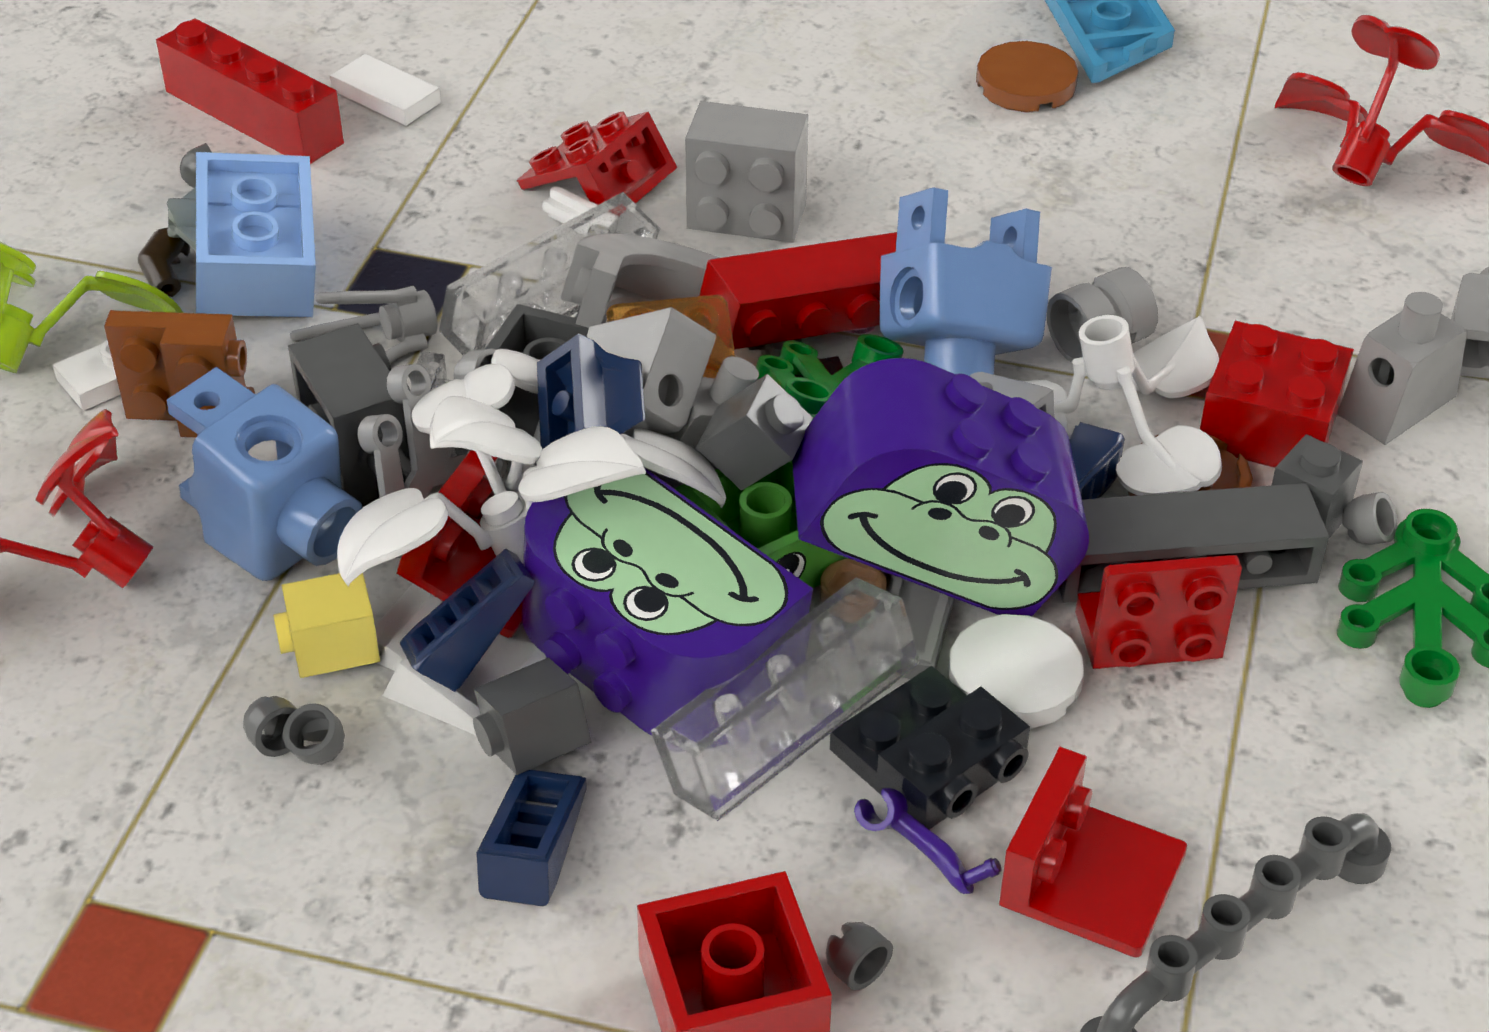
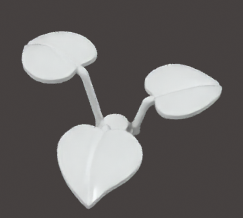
[1025,315,1222,495]
[430,349,726,508]
[337,364,646,586]

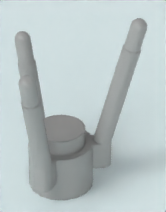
[290,286,438,363]

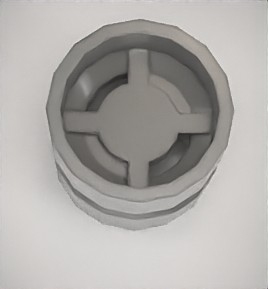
[1047,267,1158,362]

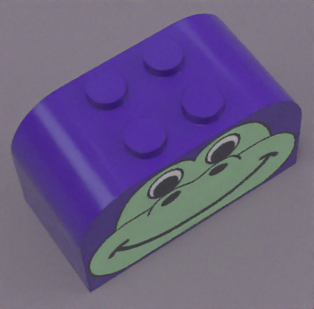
[792,358,1089,617]
[522,468,813,745]

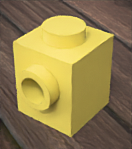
[273,573,380,678]

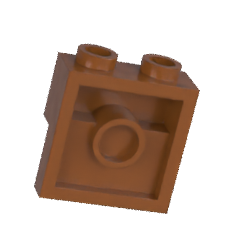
[104,310,255,438]

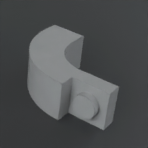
[560,234,720,328]

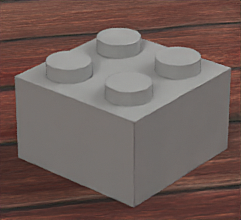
[685,101,808,243]

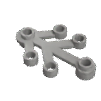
[358,348,507,558]

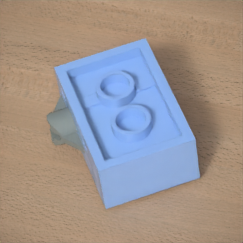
[167,152,316,317]

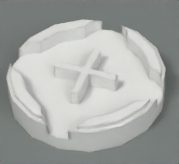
[949,614,1084,729]

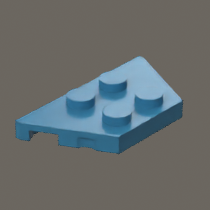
[1045,0,1175,83]

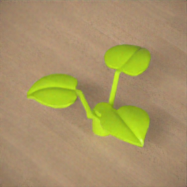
[0,241,184,373]

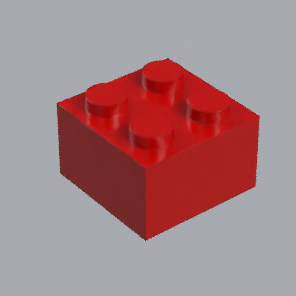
[1200,320,1354,468]
[637,871,832,1032]

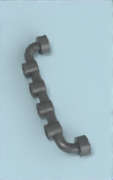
[1080,813,1391,1032]

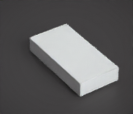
[330,54,441,126]

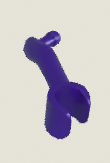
[854,788,1002,894]

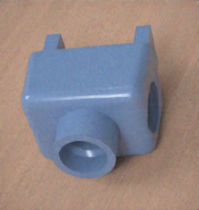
[880,187,1052,376]
[167,367,362,581]

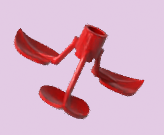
[1275,15,1489,186]
[0,409,154,589]

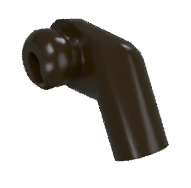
[137,227,190,297]

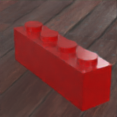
[156,18,344,164]
[697,232,897,351]

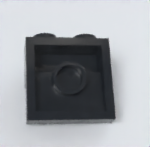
[829,666,1030,830]

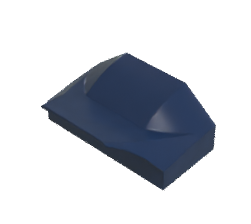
[537,333,646,449]

